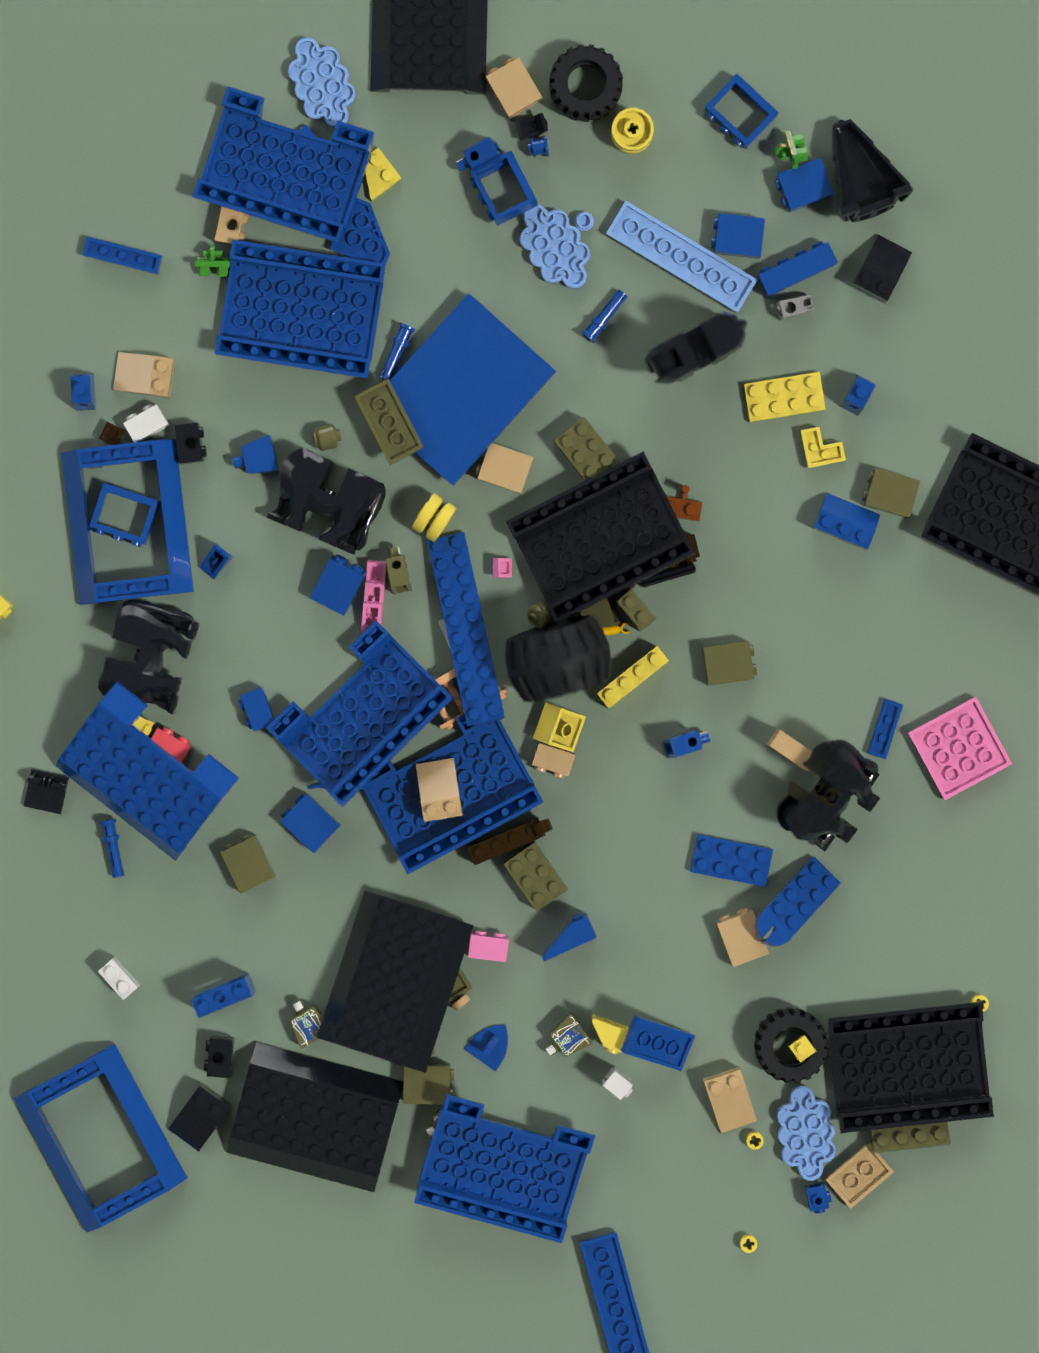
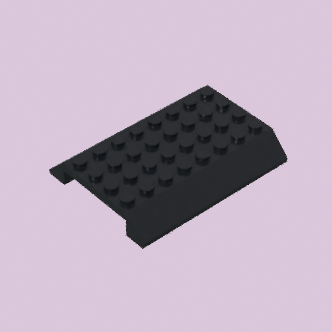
[370,0,488,95]
[921,433,1039,594]
[506,451,695,623]
[316,891,473,1073]
[828,1002,994,1133]
[227,1042,404,1192]

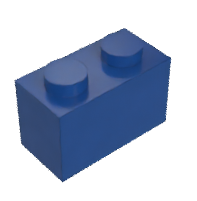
[238,687,275,732]

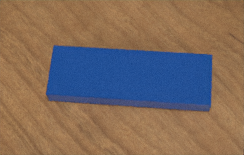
[867,699,903,759]

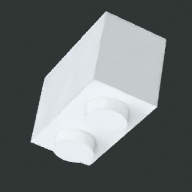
[123,404,170,443]
[98,957,140,1000]
[602,1066,633,1100]

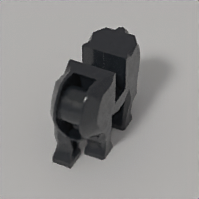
[645,311,747,384]
[267,448,386,555]
[98,599,200,714]
[776,739,880,852]

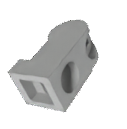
[775,295,815,320]

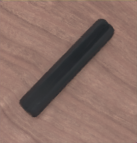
[640,563,696,587]

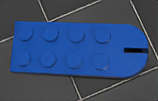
[755,856,841,947]

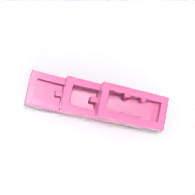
[361,560,387,634]

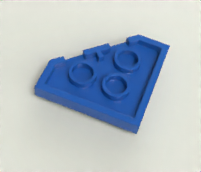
[330,198,391,267]

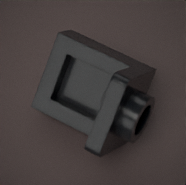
[515,113,548,140]

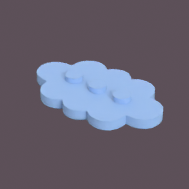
[288,37,356,128]
[520,204,590,289]
[777,1085,836,1181]

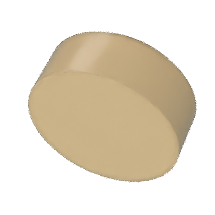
[451,994,470,1011]

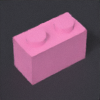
[468,930,509,962]

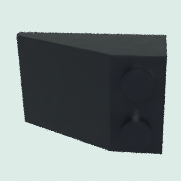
[851,234,912,303]
[168,1083,232,1151]

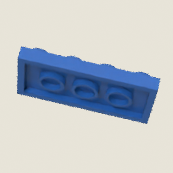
[690,834,773,887]
[620,1015,695,1071]

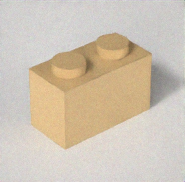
[532,742,576,779]

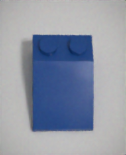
[542,912,597,961]

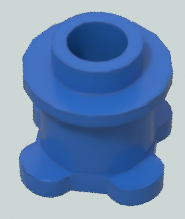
[528,136,549,157]

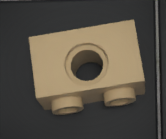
[215,207,249,246]

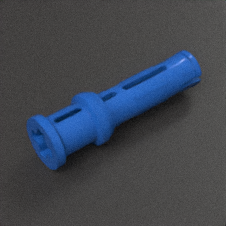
[581,289,628,343]
[379,322,416,380]
[99,818,124,878]

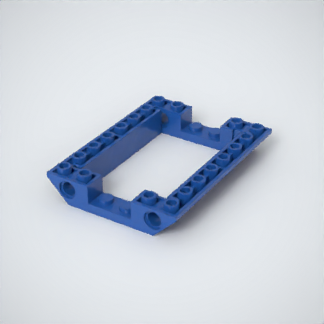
[61,439,194,605]
[13,1044,188,1233]

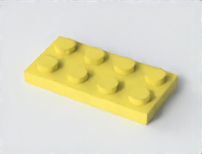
[743,372,826,422]

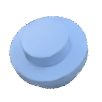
[575,212,594,231]

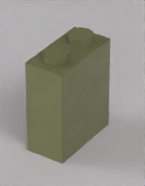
[862,468,920,518]
[616,589,657,631]
[702,641,757,686]
[220,833,276,894]
[403,1063,454,1105]

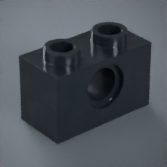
[174,422,207,465]
[204,1036,234,1078]

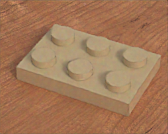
[825,1142,894,1209]

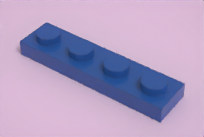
[82,237,162,275]

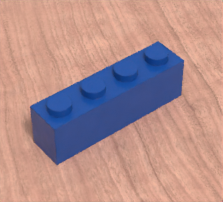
[757,241,838,298]

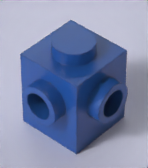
[805,1182,832,1214]

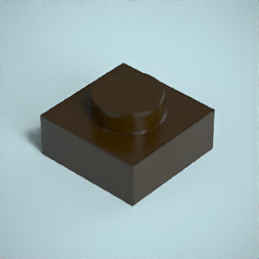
[99,422,125,445]

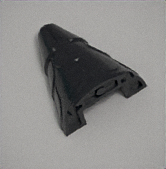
[831,119,913,223]

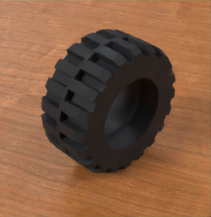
[549,44,623,122]
[754,1007,829,1083]

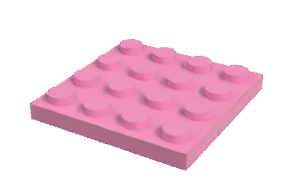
[908,697,1012,800]

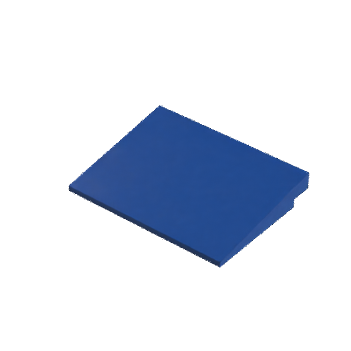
[390,293,556,486]

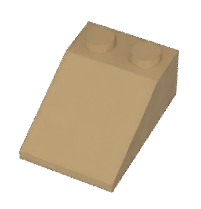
[113,352,176,398]
[416,758,463,822]
[703,1066,757,1133]

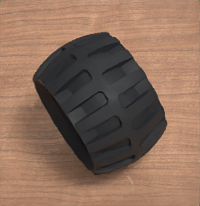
[505,615,611,703]

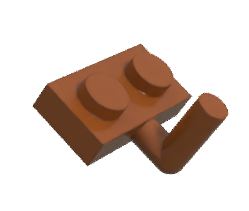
[667,485,702,521]

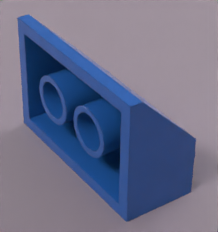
[813,493,880,550]

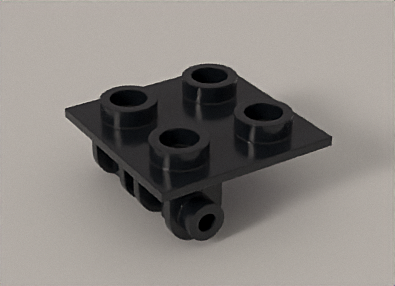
[24,769,69,814]

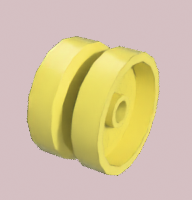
[611,108,654,154]
[412,493,457,542]

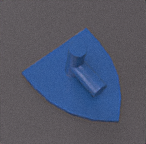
[464,1024,508,1071]

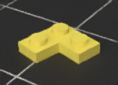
[800,427,846,468]

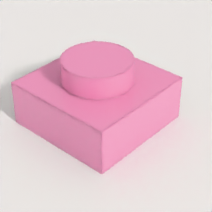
[493,558,512,578]

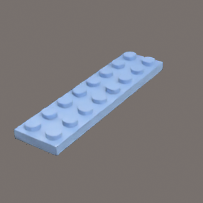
[606,201,757,313]

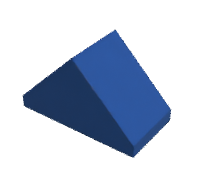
[199,544,233,579]

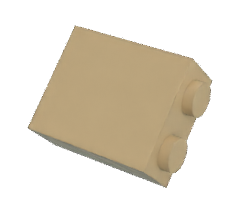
[486,57,542,120]
[475,443,534,494]
[766,729,812,772]
[716,908,769,967]

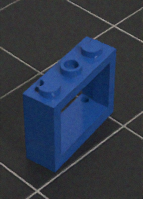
[704,74,779,149]
[469,151,538,226]
[89,483,161,547]
[191,973,256,1018]

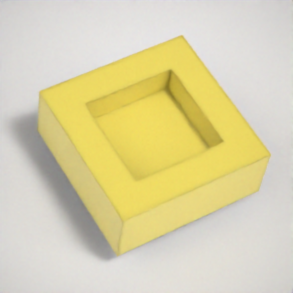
[789,1035,816,1063]

